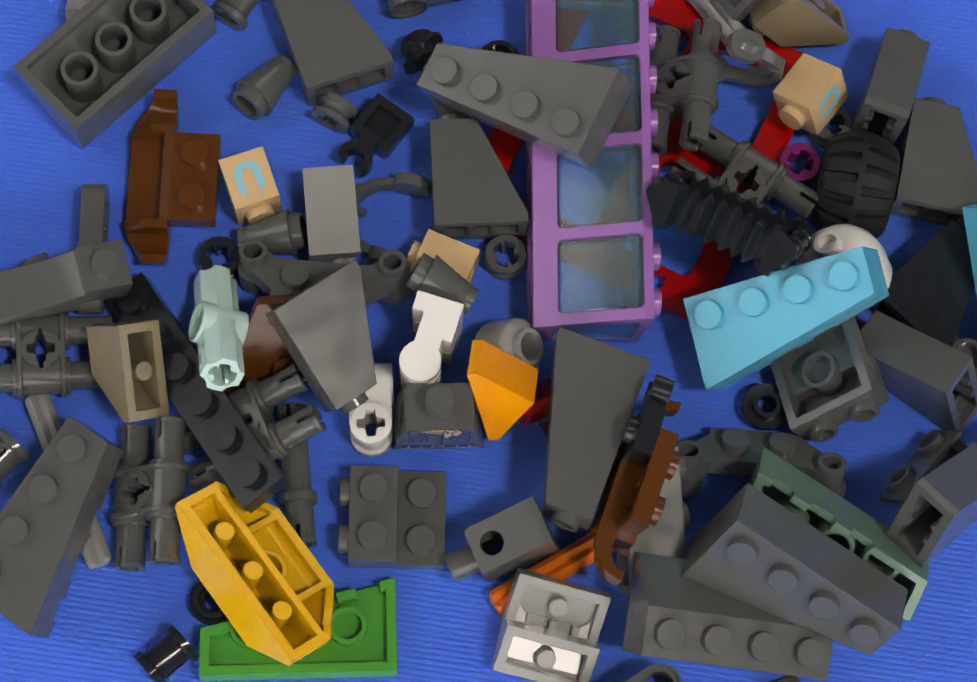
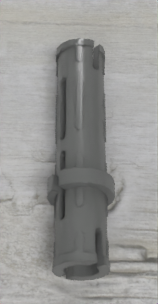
[276,403,318,549]

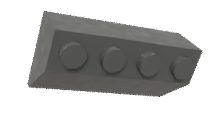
[13,0,217,149]
[622,552,833,680]

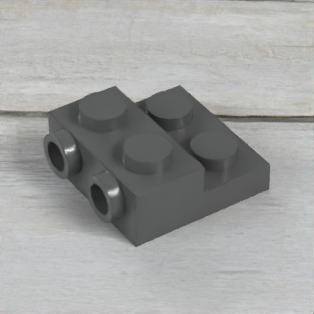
[770,316,890,442]
[338,465,446,569]

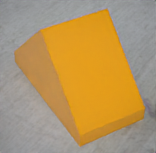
[467,339,539,441]

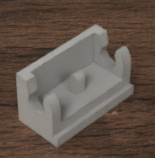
[302,165,361,264]

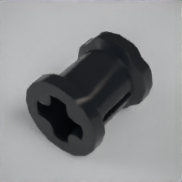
[134,624,199,682]

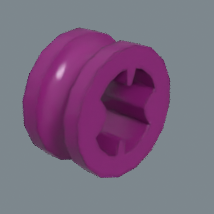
[779,143,821,186]

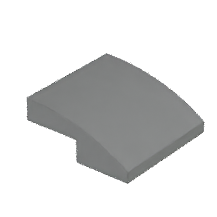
[492,567,612,682]

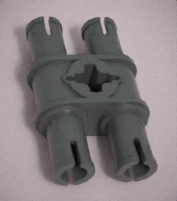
[650,17,723,157]
[669,125,819,220]
[0,312,112,399]
[184,362,326,493]
[110,416,190,572]

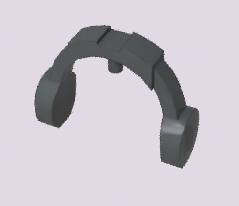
[718,28,786,88]
[355,171,432,265]

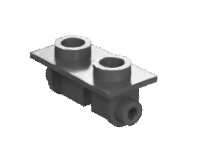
[879,429,967,512]

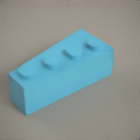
[683,246,889,391]

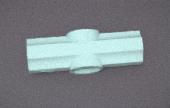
[188,265,249,391]

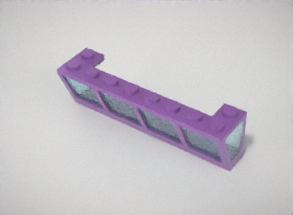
[525,0,662,343]

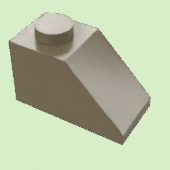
[748,0,850,47]
[86,320,170,423]

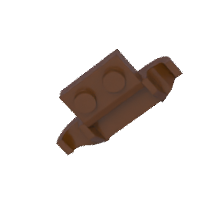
[123,89,222,265]
[590,400,682,586]

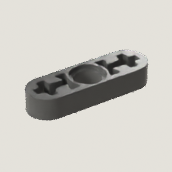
[78,184,110,314]

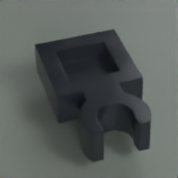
[338,93,414,178]
[620,374,675,466]

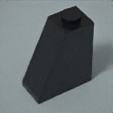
[869,219,974,347]

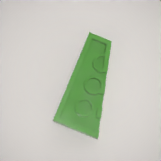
[199,578,397,682]

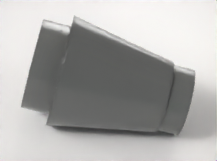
[232,54,297,120]
[237,209,308,255]
[405,253,479,314]

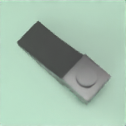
[0,239,133,324]

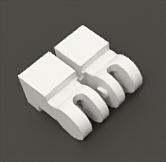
[399,290,464,388]

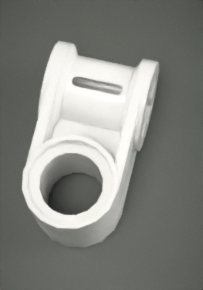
[349,363,394,457]

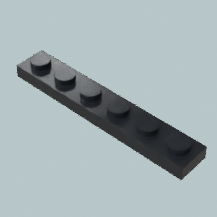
[105,272,289,513]

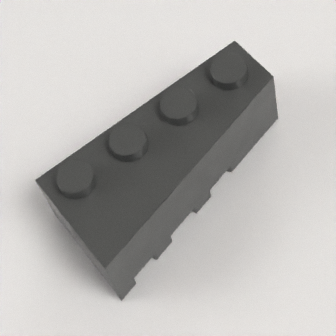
[417,43,633,169]
[0,416,124,638]
[681,483,908,656]

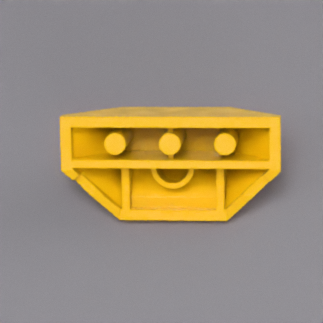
[175,481,334,666]

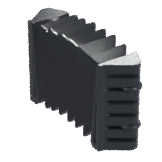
[646,171,815,277]

